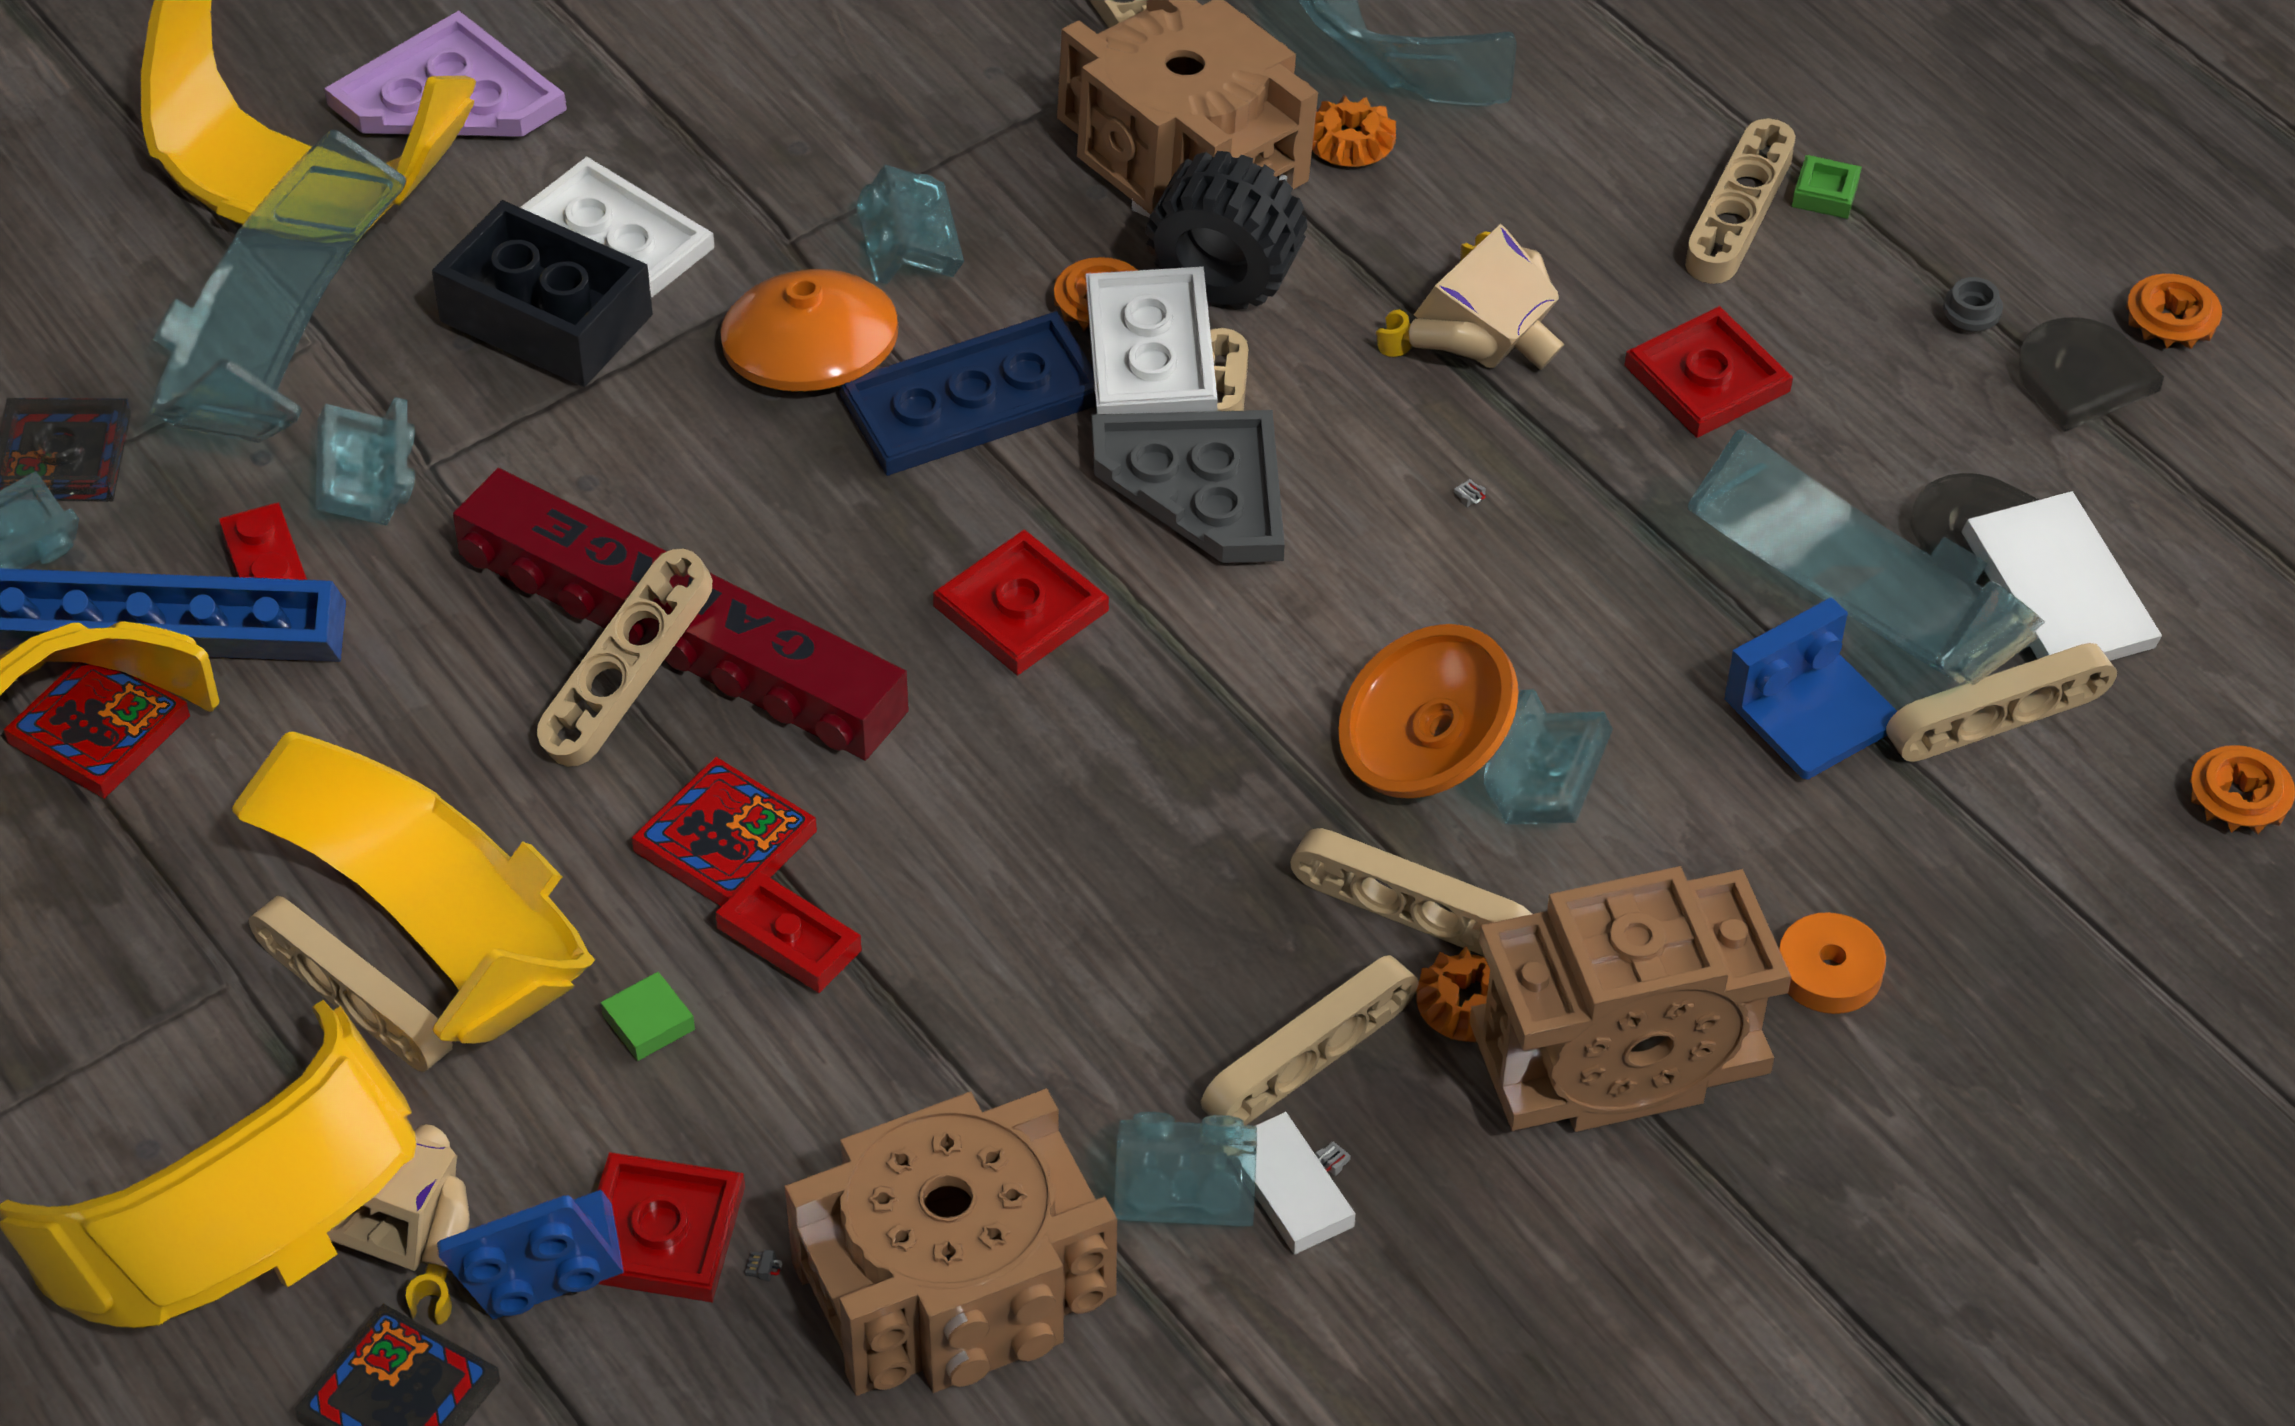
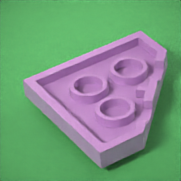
[325,11,567,137]

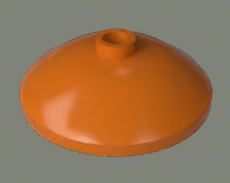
[721,269,898,391]
[1338,624,1518,798]

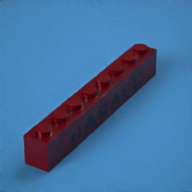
[453,467,909,761]

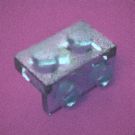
[857,164,964,284]
[316,397,415,526]
[0,471,79,569]
[1484,689,1613,824]
[1114,1112,1257,1226]

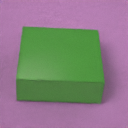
[1792,155,1862,219]
[601,971,695,1061]

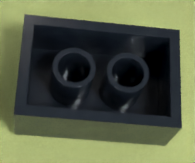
[432,200,653,387]

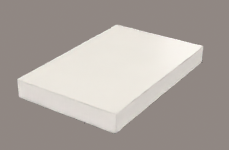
[520,157,714,298]
[1086,267,1218,414]
[1962,491,2162,661]

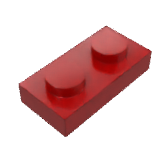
[219,502,307,580]
[716,870,862,993]

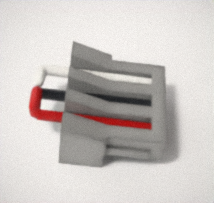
[1454,479,1486,507]
[1316,1141,1351,1176]

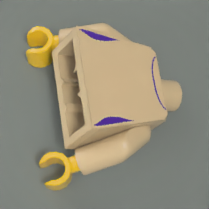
[1376,224,1564,370]
[327,1124,470,1325]

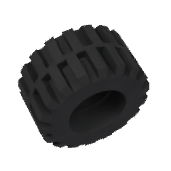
[1145,151,1307,310]

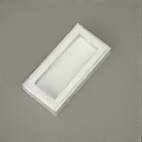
[1226,1112,1355,1255]

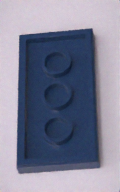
[839,311,1096,476]

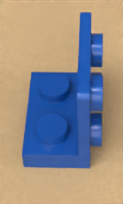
[1724,597,1897,779]
[437,1190,624,1320]

